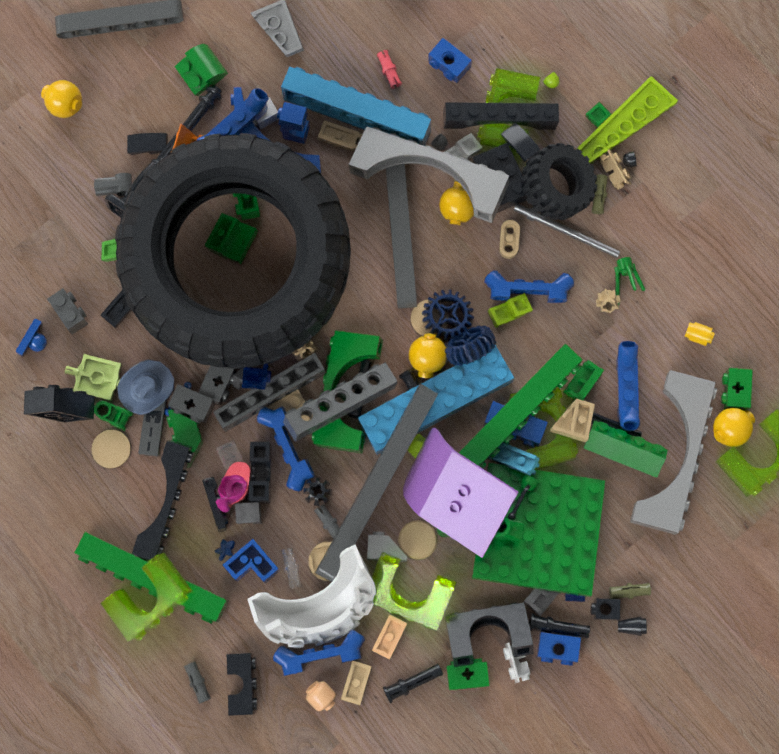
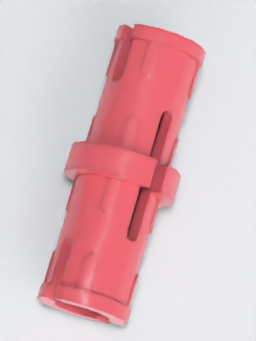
[377,50,402,89]

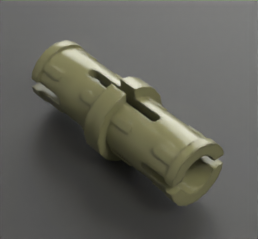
[591,174,608,215]
[609,583,651,599]

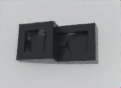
[500,123,541,162]
[127,133,168,155]

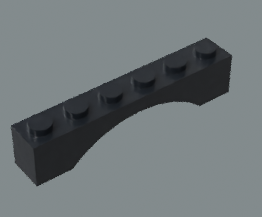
[443,102,559,130]
[132,440,194,561]

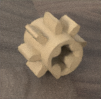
[596,289,620,313]
[292,340,317,361]

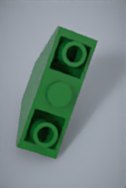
[166,409,203,469]

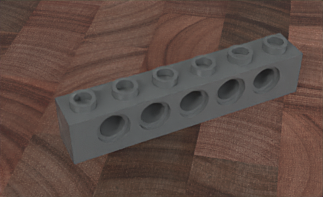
[213,353,326,432]
[283,362,398,442]

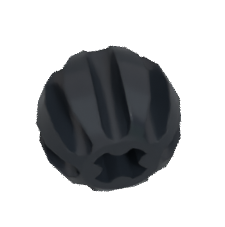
[303,477,332,506]

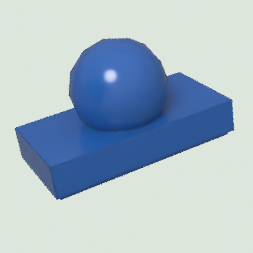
[16,319,47,357]

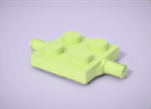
[65,354,122,401]

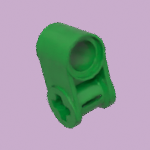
[94,401,134,431]

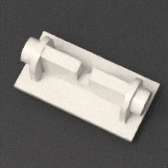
[503,642,531,683]

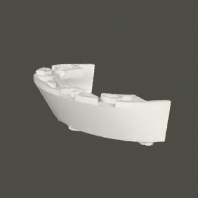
[247,545,376,648]

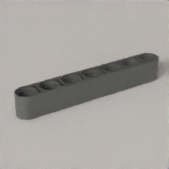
[55,0,184,39]

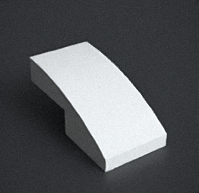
[445,133,482,160]

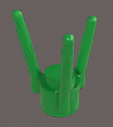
[614,257,645,306]

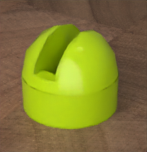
[543,72,559,88]

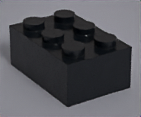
[472,143,527,213]
[24,385,95,423]

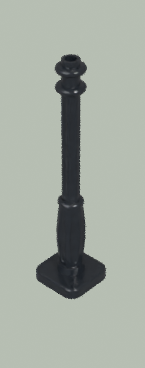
[104,85,222,218]

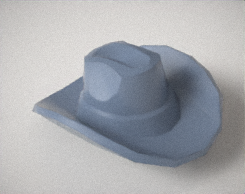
[117,359,174,415]

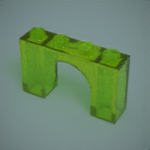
[477,68,540,152]
[509,387,578,470]
[715,409,779,497]
[372,552,456,630]
[100,553,192,642]

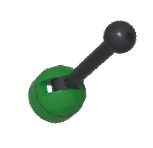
[508,475,538,520]

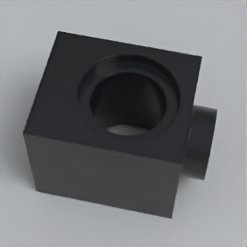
[590,598,620,621]

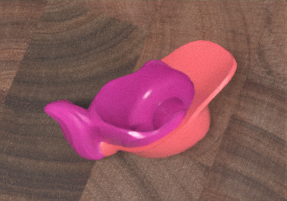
[216,462,251,513]

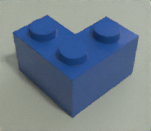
[223,539,280,584]

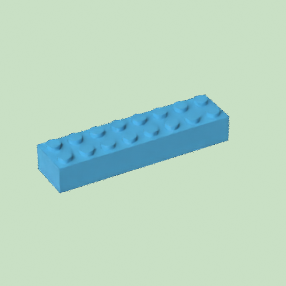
[281,67,431,146]
[358,345,514,455]

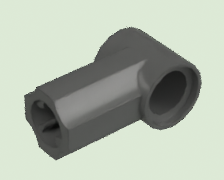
[94,173,132,196]

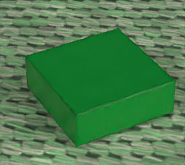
[585,102,612,128]

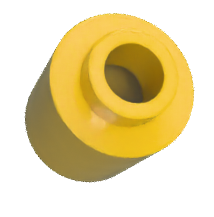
[685,322,715,346]

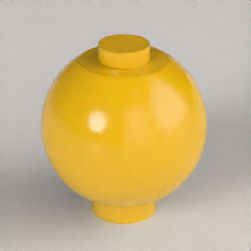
[41,80,82,118]
[439,182,474,225]
[408,333,447,378]
[713,408,755,447]

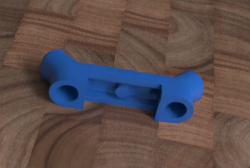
[196,88,269,141]
[484,270,574,303]
[616,341,640,431]
[257,406,315,492]
[273,630,365,676]

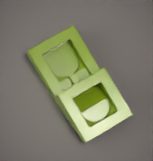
[488,293,533,328]

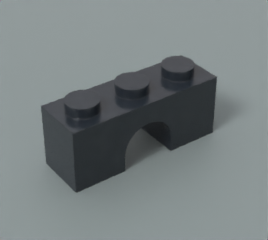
[249,442,272,504]
[226,653,258,716]

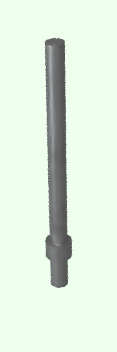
[514,204,620,258]

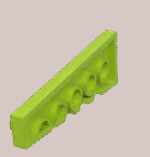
[577,76,678,164]

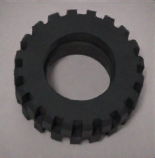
[521,143,597,220]

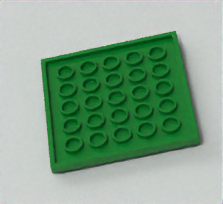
[472,463,605,597]

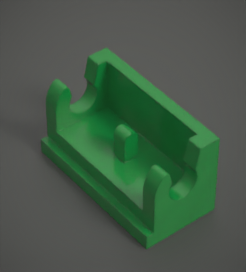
[563,360,604,400]

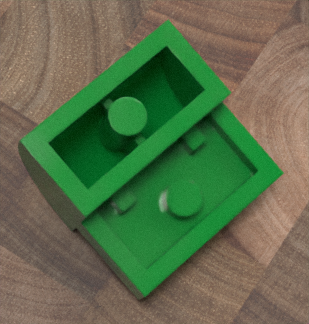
[174,44,228,96]
[204,213,258,264]

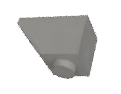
[367,532,407,562]

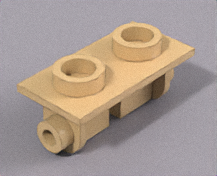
[600,150,631,190]

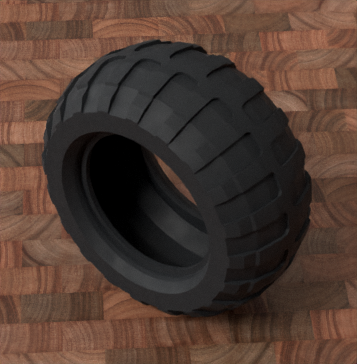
[115,133,351,369]

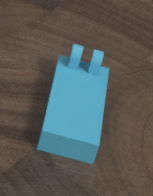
[489,443,540,476]

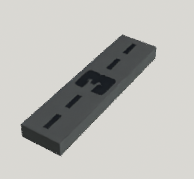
[138,400,167,457]

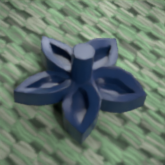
[214,539,235,561]

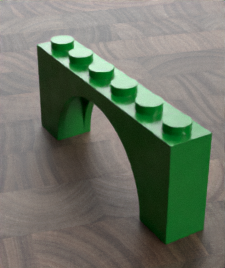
[312,330,383,454]

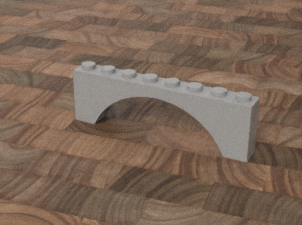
[349,126,509,223]
[630,370,717,535]

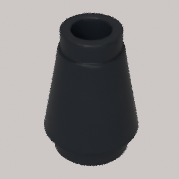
[618,616,647,636]

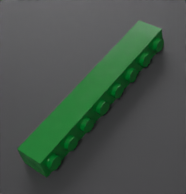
[459,343,583,469]
[74,532,229,624]

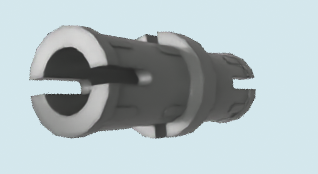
[314,504,340,539]
[184,661,211,704]

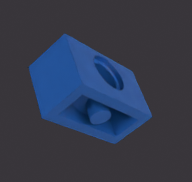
[428,38,472,83]
[537,632,581,666]

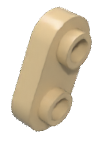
[499,220,520,259]

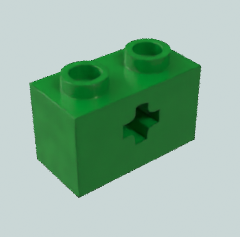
[721,368,753,411]
[446,658,489,690]

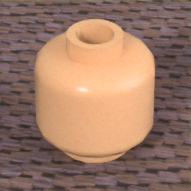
[306,681,336,711]

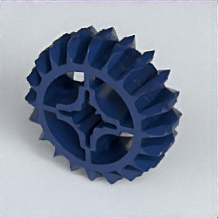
[422,289,474,341]
[445,325,496,366]

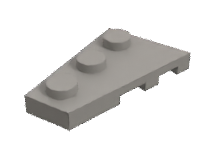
[250,0,304,57]

